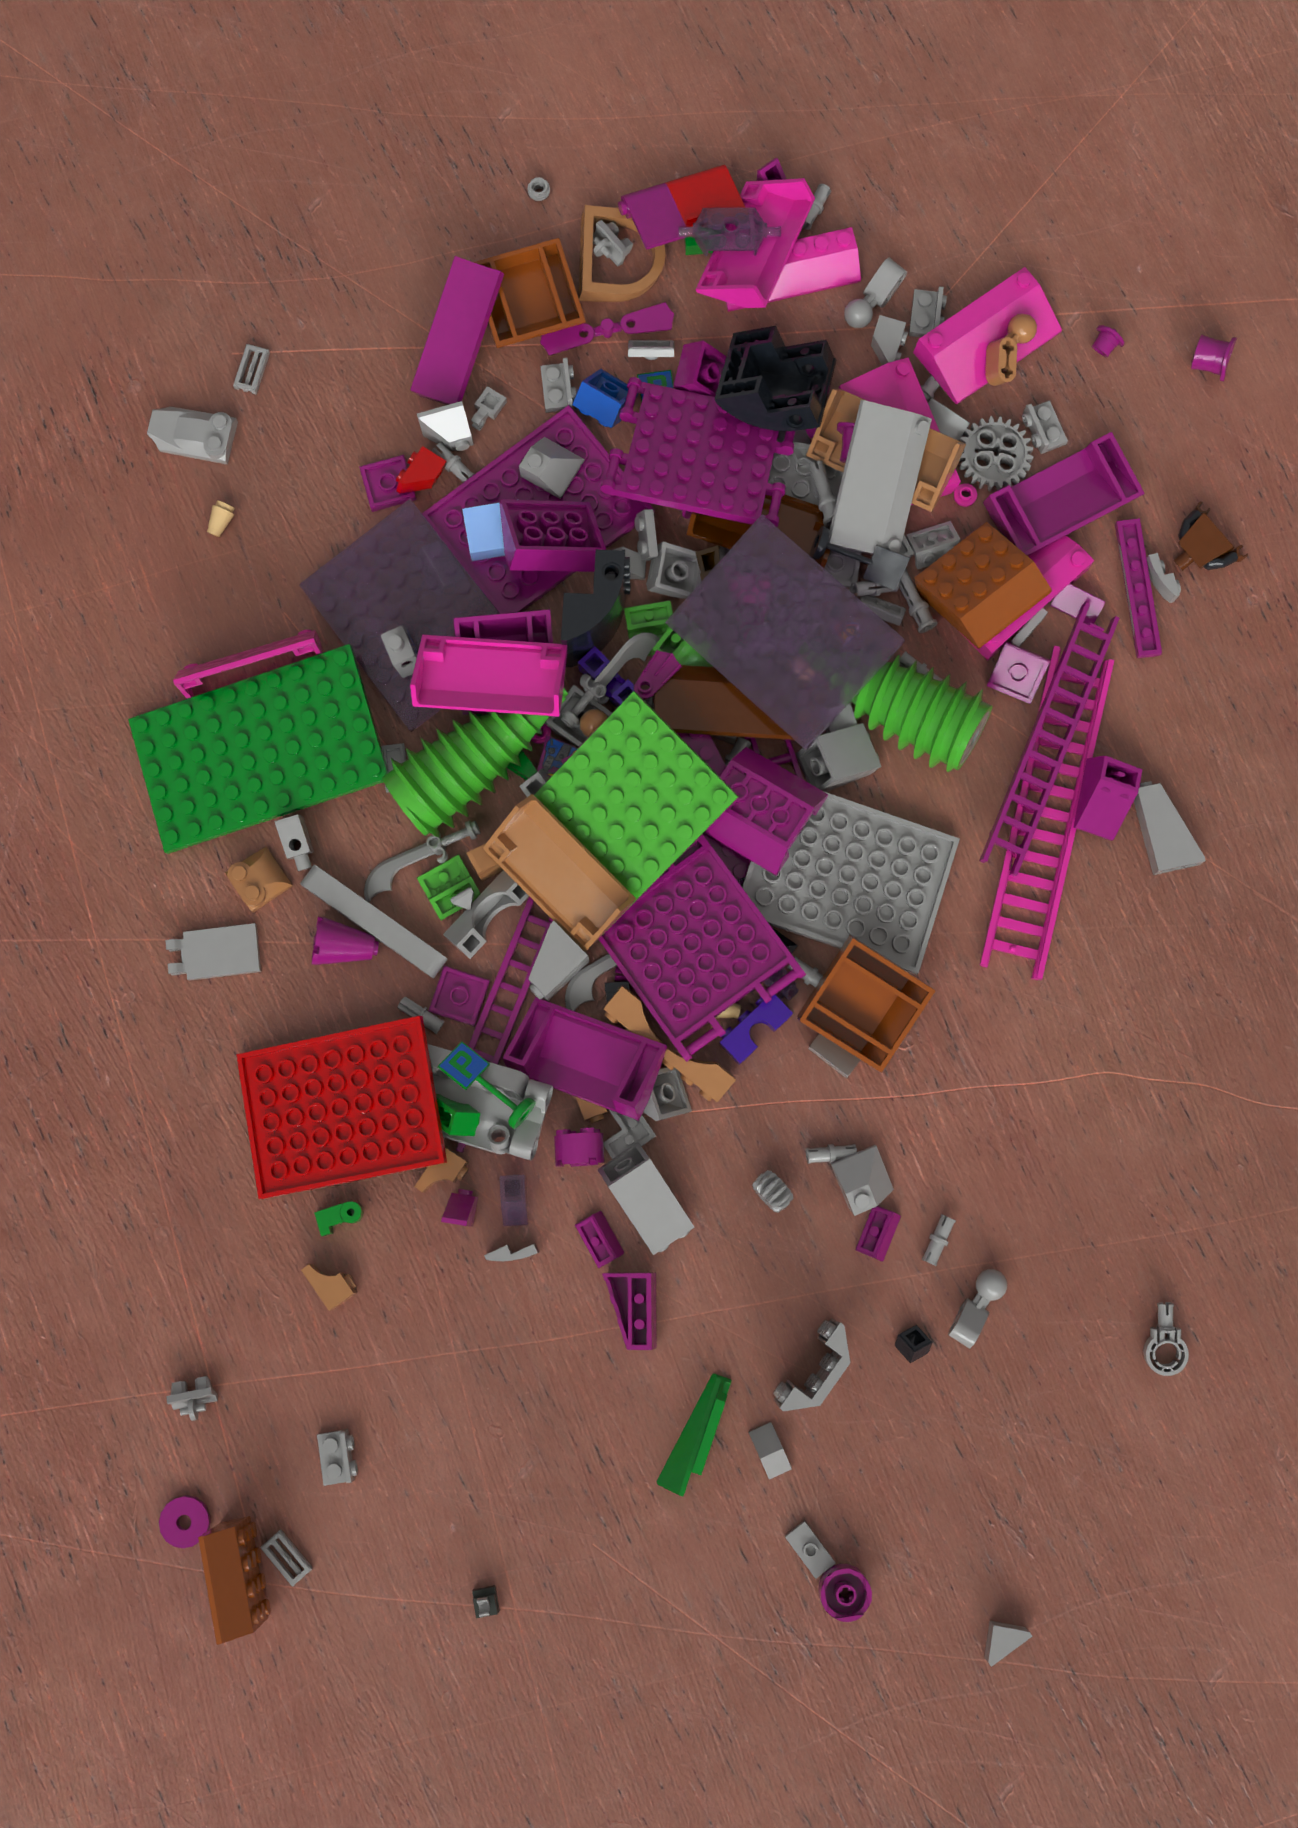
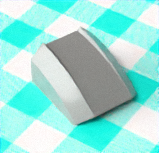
[646,542,704,600]

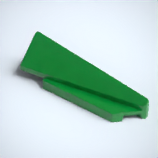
[657,1374,732,1497]

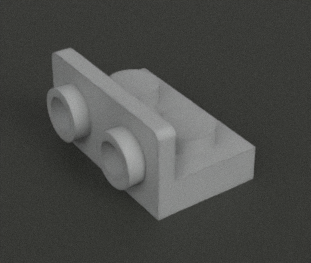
[909,286,947,337]
[540,358,576,413]
[1022,400,1068,454]
[906,521,961,569]
[317,1429,358,1486]

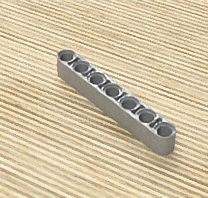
[300,865,447,979]

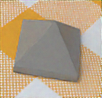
[450,887,474,910]

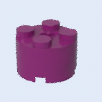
[554,1128,605,1167]
[818,1564,872,1622]

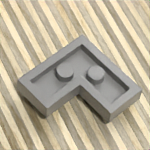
[604,1109,656,1159]

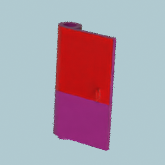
[618,165,749,250]

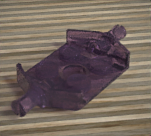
[678,208,781,256]

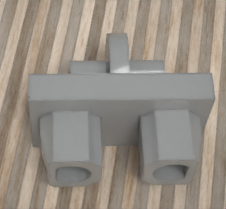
[593,220,633,267]
[166,1376,218,1421]

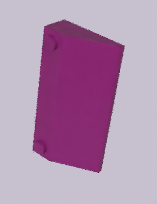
[983,432,1145,556]
[503,997,667,1121]

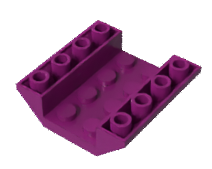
[704,747,828,876]

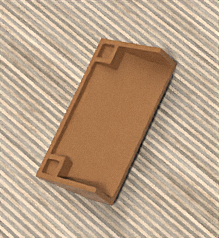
[806,389,966,512]
[483,794,636,952]

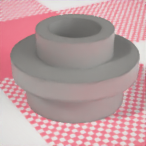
[527,177,550,201]

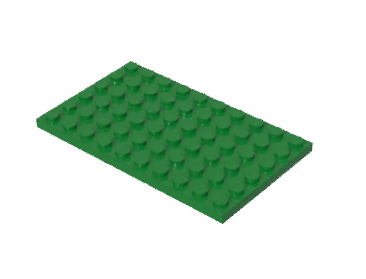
[128,644,389,854]

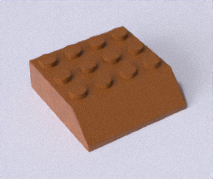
[474,238,586,348]
[914,522,1052,649]
[797,935,936,1073]
[198,1516,271,1645]

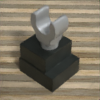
[472,1586,500,1618]

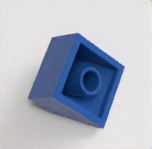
[572,369,639,428]

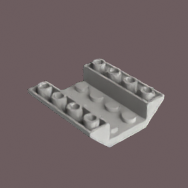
[773,1318,851,1411]

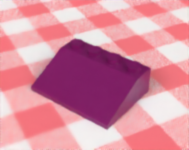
[499,499,606,572]

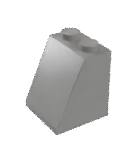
[796,723,881,792]
[528,921,590,1002]

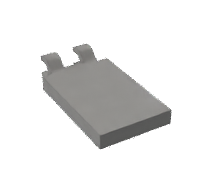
[165,923,261,981]

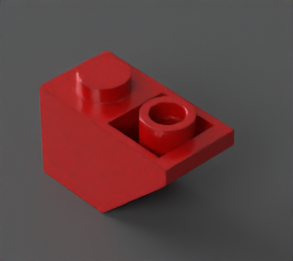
[396,446,446,494]

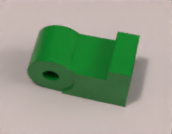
[314,1201,364,1237]

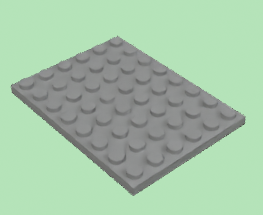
[742,791,960,975]

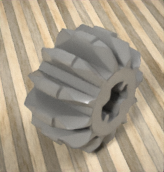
[752,1170,793,1213]

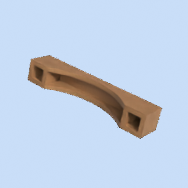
[603,984,736,1102]

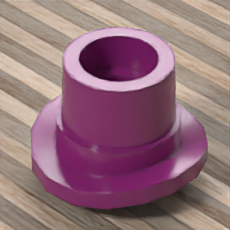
[1091,325,1125,357]

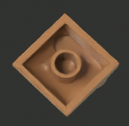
[225,847,293,913]

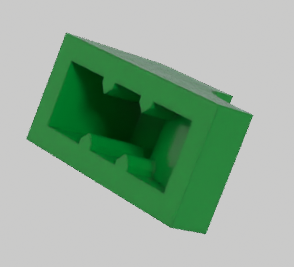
[436,1094,481,1136]

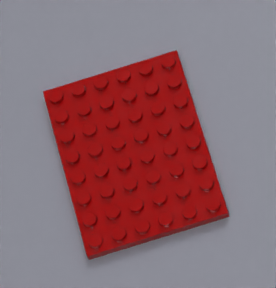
[236,1016,447,1199]

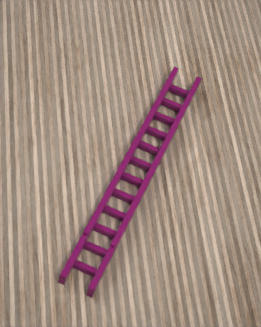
[456,896,553,1153]

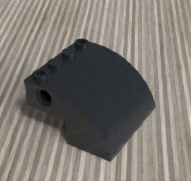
[714,326,837,431]
[561,549,631,668]

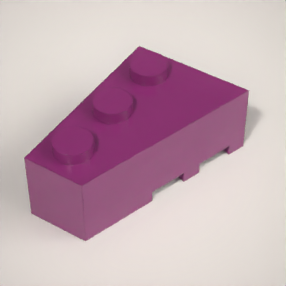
[602,1272,657,1350]

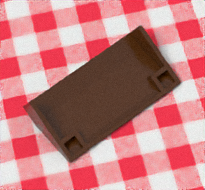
[686,494,833,580]
[652,665,799,740]

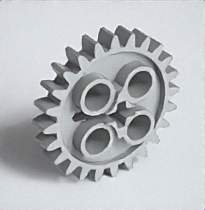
[959,416,1034,492]

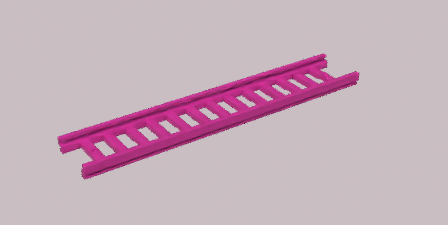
[979,645,1114,980]

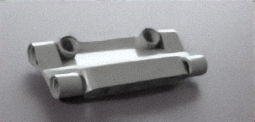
[427,1044,553,1161]

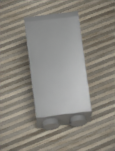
[597,1143,694,1255]

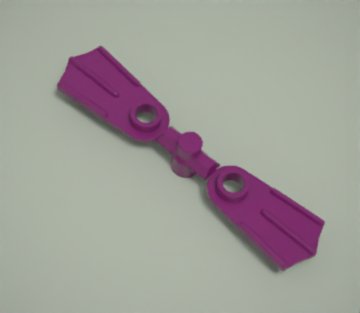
[540,302,674,356]
[578,650,681,749]

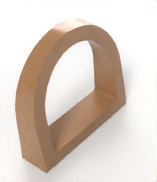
[578,205,665,302]

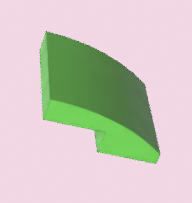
[624,600,674,656]
[417,854,481,920]

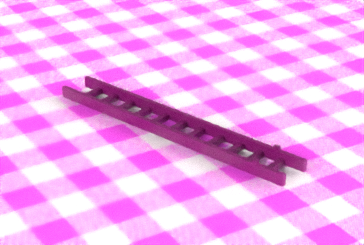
[979,602,1120,877]

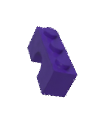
[578,646,645,708]
[719,995,793,1065]

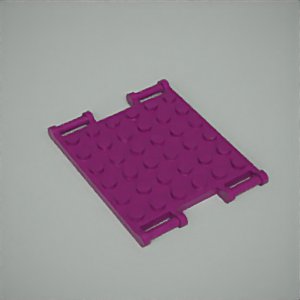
[600,377,795,529]
[599,834,806,1062]

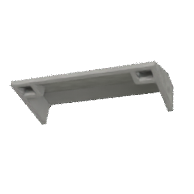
[829,400,932,555]

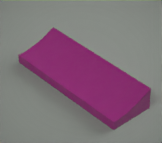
[410,256,504,405]

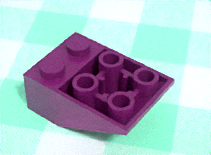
[1073,756,1143,841]

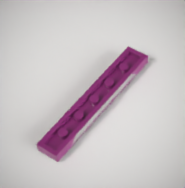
[1115,518,1162,658]

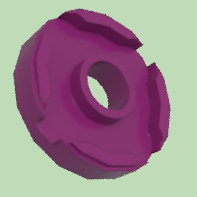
[159,1495,211,1548]

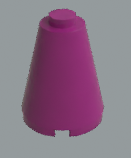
[311,916,379,965]

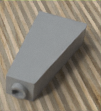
[1134,781,1206,875]

